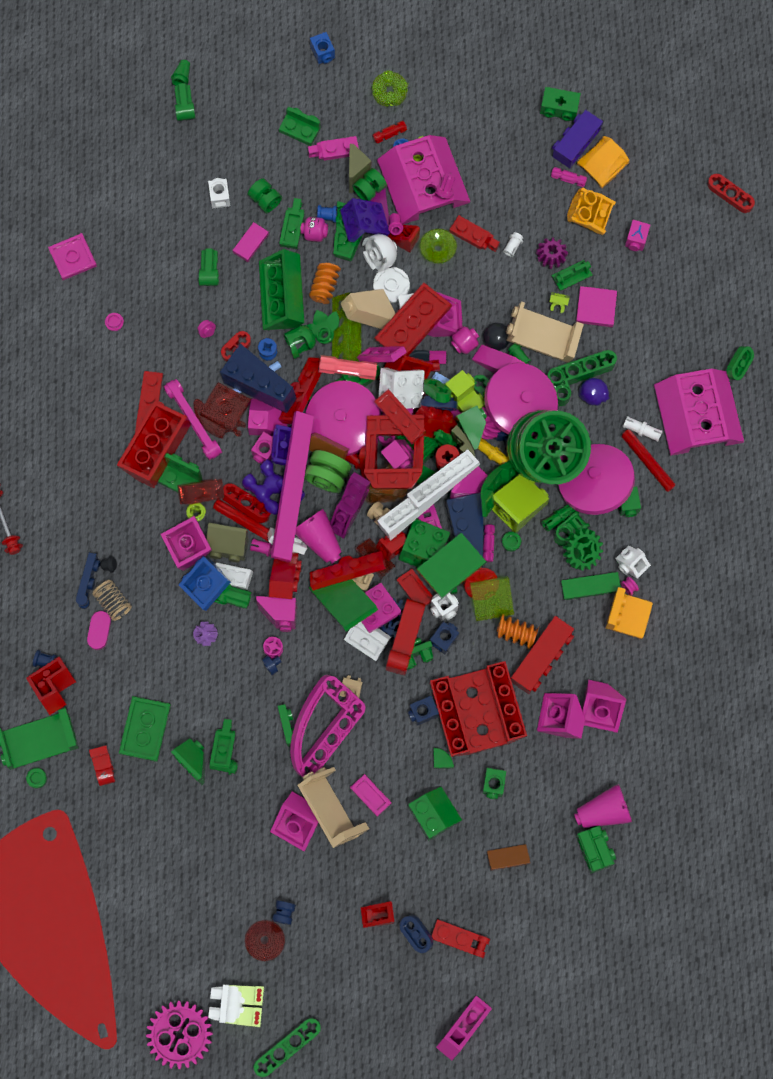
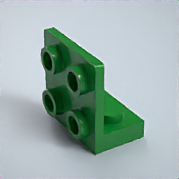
[158,453,203,500]
[398,519,450,567]

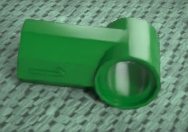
[175,83,195,121]
[199,249,219,286]
[214,584,252,609]

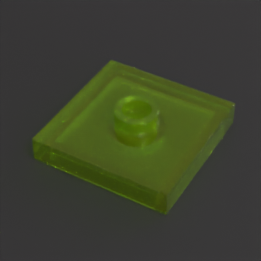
[470,576,514,621]

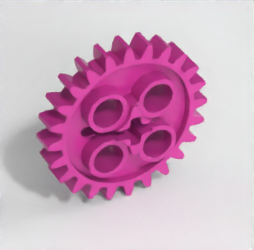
[146,1001,213,1069]

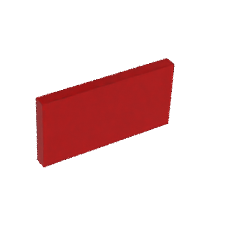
[375,283,452,356]

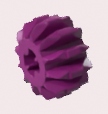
[536,237,568,270]

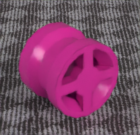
[263,637,283,659]

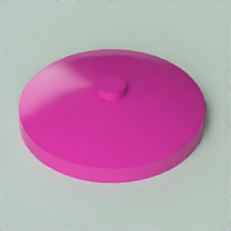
[484,363,558,437]
[306,381,381,456]
[558,444,635,515]

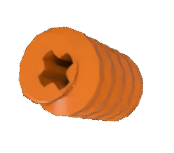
[309,263,341,304]
[497,614,540,649]

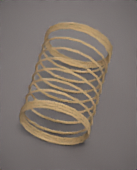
[92,580,132,621]

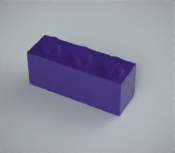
[552,110,603,169]

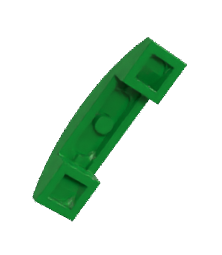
[481,461,517,517]

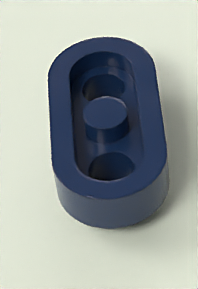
[420,396,458,411]
[400,915,433,953]

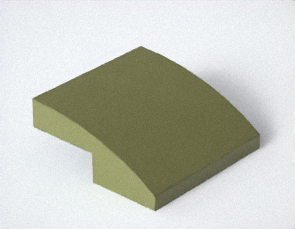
[451,425,476,458]

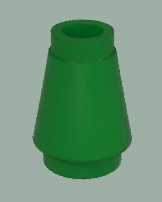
[171,60,190,86]

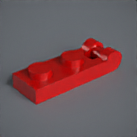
[432,919,490,959]

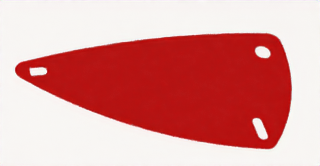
[0,810,117,1049]

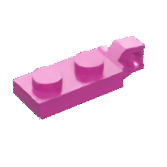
[308,136,359,161]

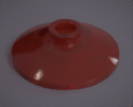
[245,920,285,961]

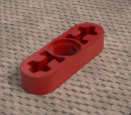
[707,174,755,213]
[221,484,271,523]

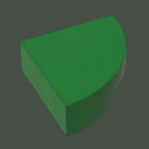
[434,748,454,769]

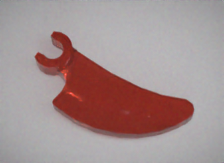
[194,399,246,439]

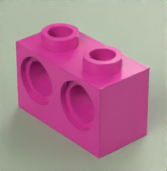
[381,440,414,469]

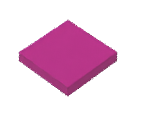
[48,233,97,280]
[576,286,617,327]

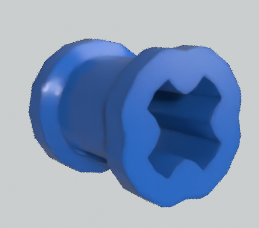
[317,205,337,223]

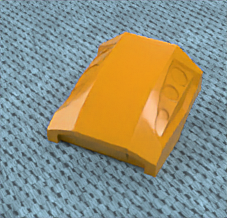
[577,136,629,188]
[567,187,616,235]

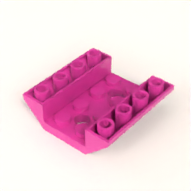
[377,135,470,225]
[654,369,744,456]

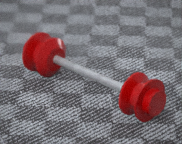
[0,484,23,555]

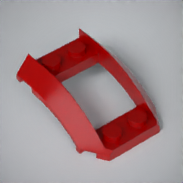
[364,415,424,489]

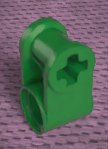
[554,511,590,546]

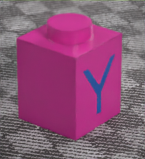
[625,220,651,251]

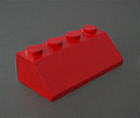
[117,401,191,488]

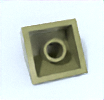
[207,523,249,563]

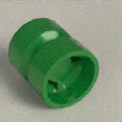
[352,168,387,201]
[248,178,282,213]

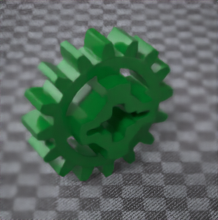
[563,528,603,571]

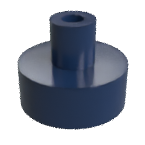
[261,655,282,676]

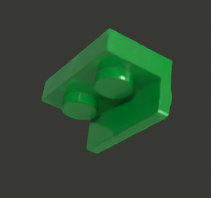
[279,107,321,146]

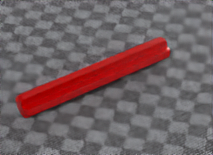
[622,429,675,492]
[213,499,269,542]

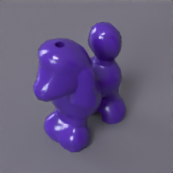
[242,459,305,515]

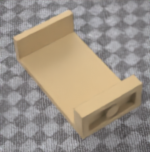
[506,301,584,363]
[298,767,369,848]

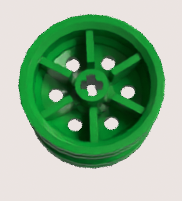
[507,410,591,484]

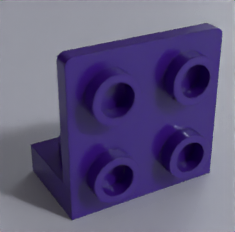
[340,198,390,242]

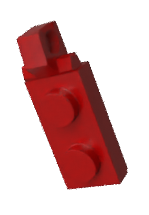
[449,215,500,252]

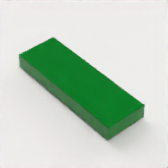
[561,572,621,600]

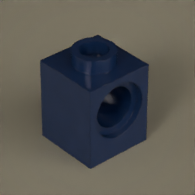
[430,621,459,655]
[408,696,439,726]

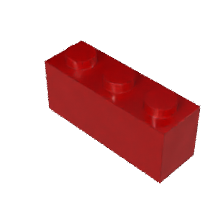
[269,552,302,599]

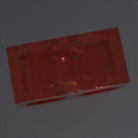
[177,479,225,504]

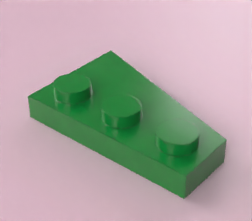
[333,201,363,261]

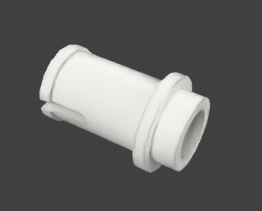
[503,232,523,257]

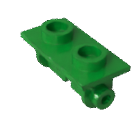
[552,260,593,291]

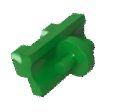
[407,638,433,670]

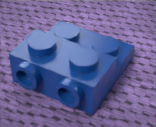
[179,556,231,611]

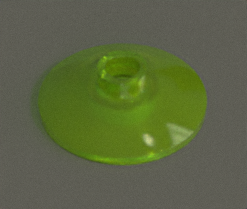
[420,229,457,263]

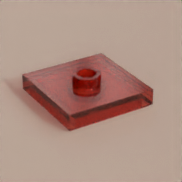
[199,382,251,432]

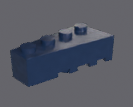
[220,343,297,413]
[446,493,483,568]

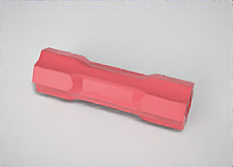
[319,355,377,380]

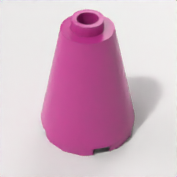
[295,509,342,564]
[574,784,632,828]

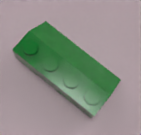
[259,249,304,330]

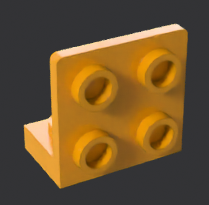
[605,587,653,639]

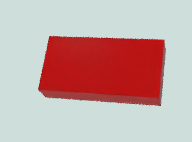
[396,569,433,606]

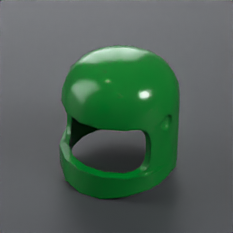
[283,325,316,359]

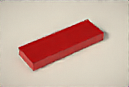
[374,389,426,444]

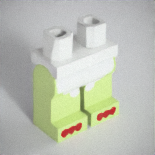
[208,985,264,1027]

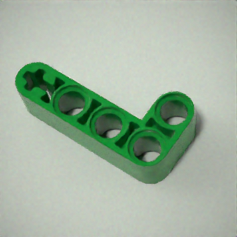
[547,350,617,406]

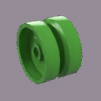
[304,450,351,493]

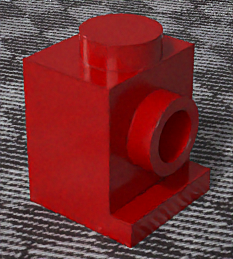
[376,531,407,562]

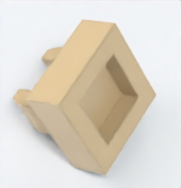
[352,573,374,592]
[340,675,363,698]

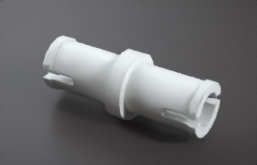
[623,416,662,442]

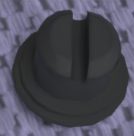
[100,556,117,573]

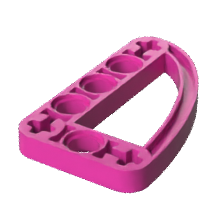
[290,675,365,777]

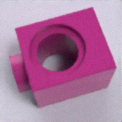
[251,432,273,464]

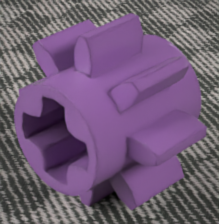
[193,622,218,646]

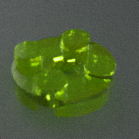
[372,70,408,107]

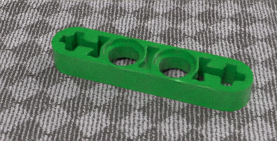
[254,1018,321,1077]

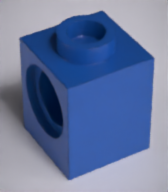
[310,32,335,64]

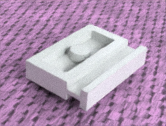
[344,622,391,661]

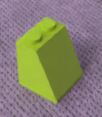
[492,474,549,533]

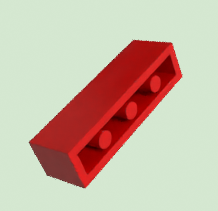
[511,616,574,694]

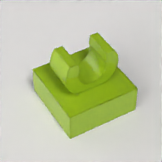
[550,292,570,313]

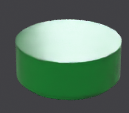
[502,532,521,552]
[26,768,47,789]

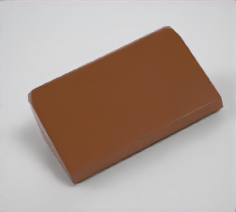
[309,433,349,460]
[487,844,530,871]

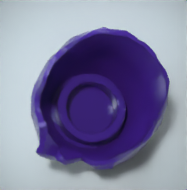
[578,378,610,406]

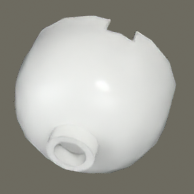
[362,234,397,272]

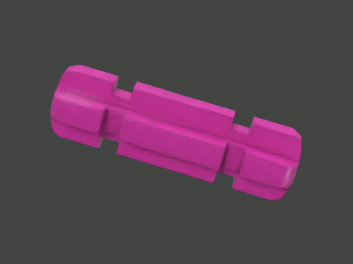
[551,167,587,187]
[483,525,495,562]

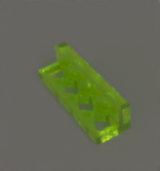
[332,292,361,362]

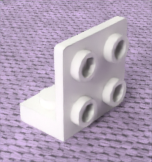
[379,368,424,409]

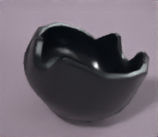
[483,322,510,351]

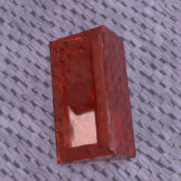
[356,538,395,579]

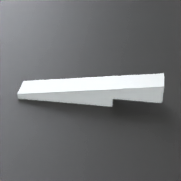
[377,450,480,540]

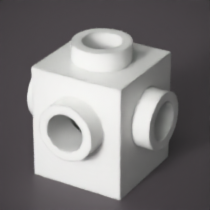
[615,546,651,579]
[430,593,459,621]

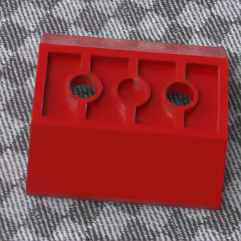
[430,661,527,757]

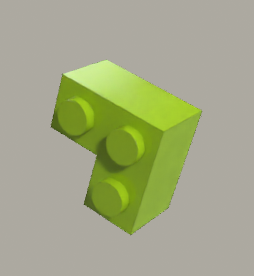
[445,370,485,413]

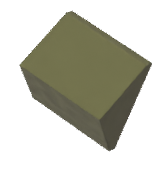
[349,144,372,193]

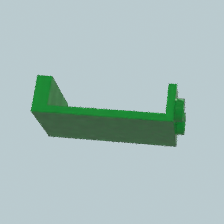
[0,708,79,770]

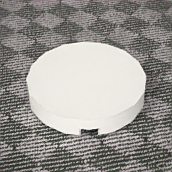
[373,267,410,303]

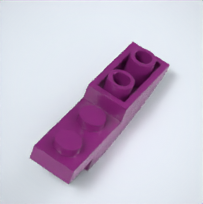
[330,472,370,539]

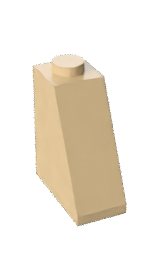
[340,289,396,329]

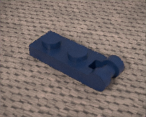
[76,552,100,609]

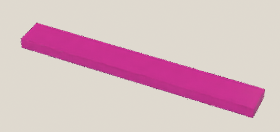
[271,411,314,562]

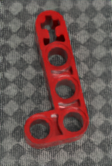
[386,599,426,676]

